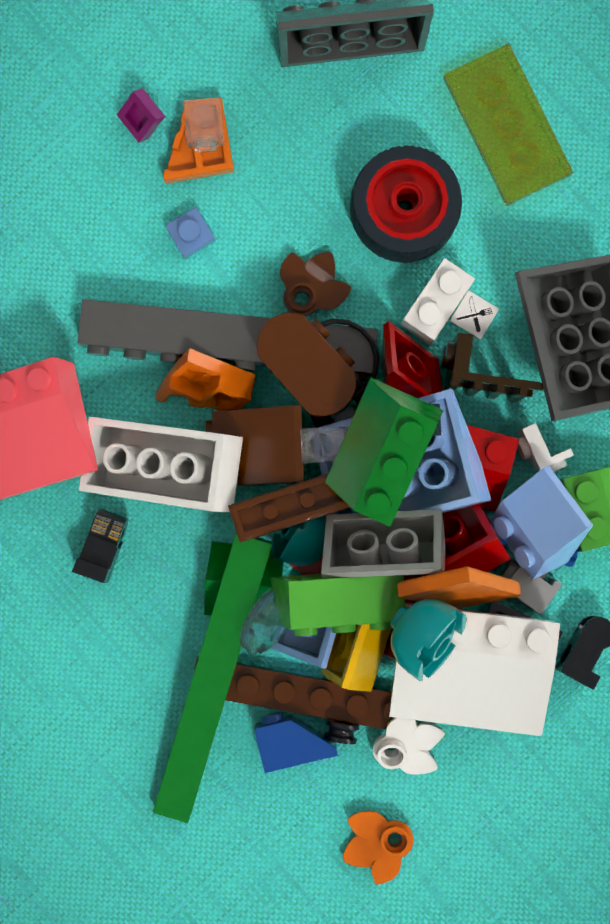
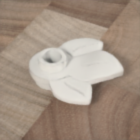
[373,718,445,775]

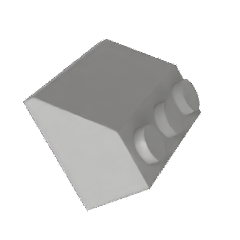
[321,509,445,578]

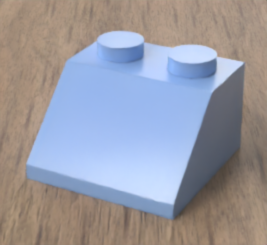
[491,466,593,580]

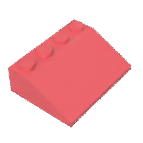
[0,356,98,500]

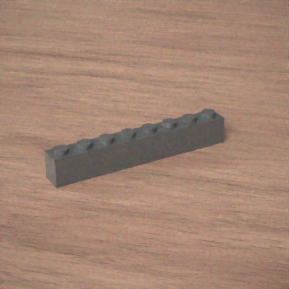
[77,299,378,382]

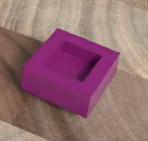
[117,88,165,143]

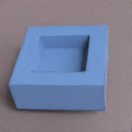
[165,207,216,259]

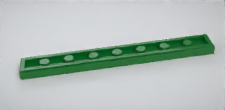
[153,532,273,823]

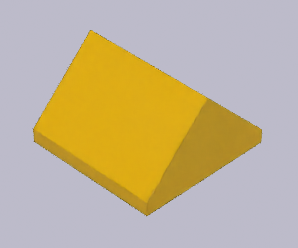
[321,624,391,692]

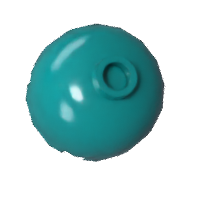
[271,514,332,566]
[391,599,467,681]

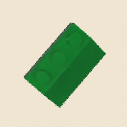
[325,378,443,527]

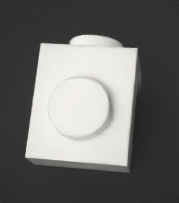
[517,423,574,472]

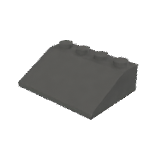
[276,0,434,67]
[515,255,610,421]

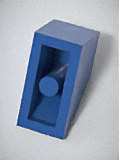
[254,712,338,773]

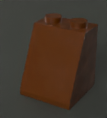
[206,405,304,486]

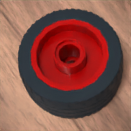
[350,145,462,263]

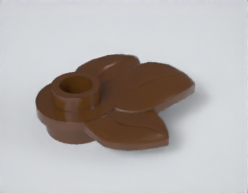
[280,252,351,317]

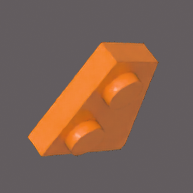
[163,97,234,184]

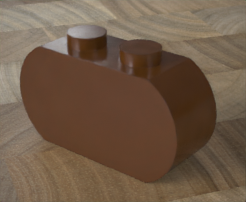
[257,313,356,417]

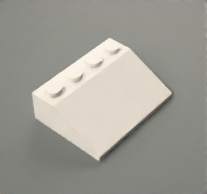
[389,603,560,736]

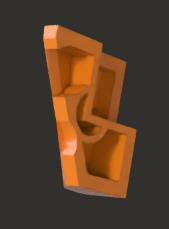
[155,348,255,411]

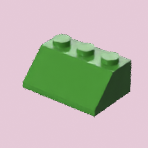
[271,574,405,636]

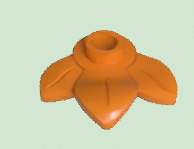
[343,810,414,885]

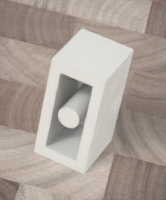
[401,258,476,346]

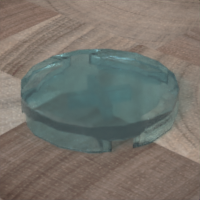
[239,587,287,655]

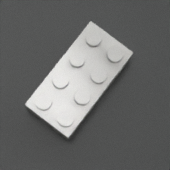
[79,417,243,512]

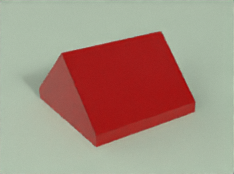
[382,321,443,398]

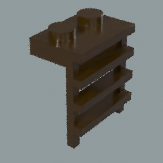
[441,333,543,402]

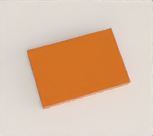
[397,567,521,609]

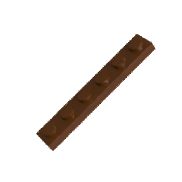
[194,656,395,730]

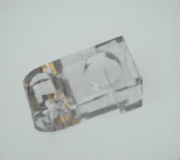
[300,427,348,463]

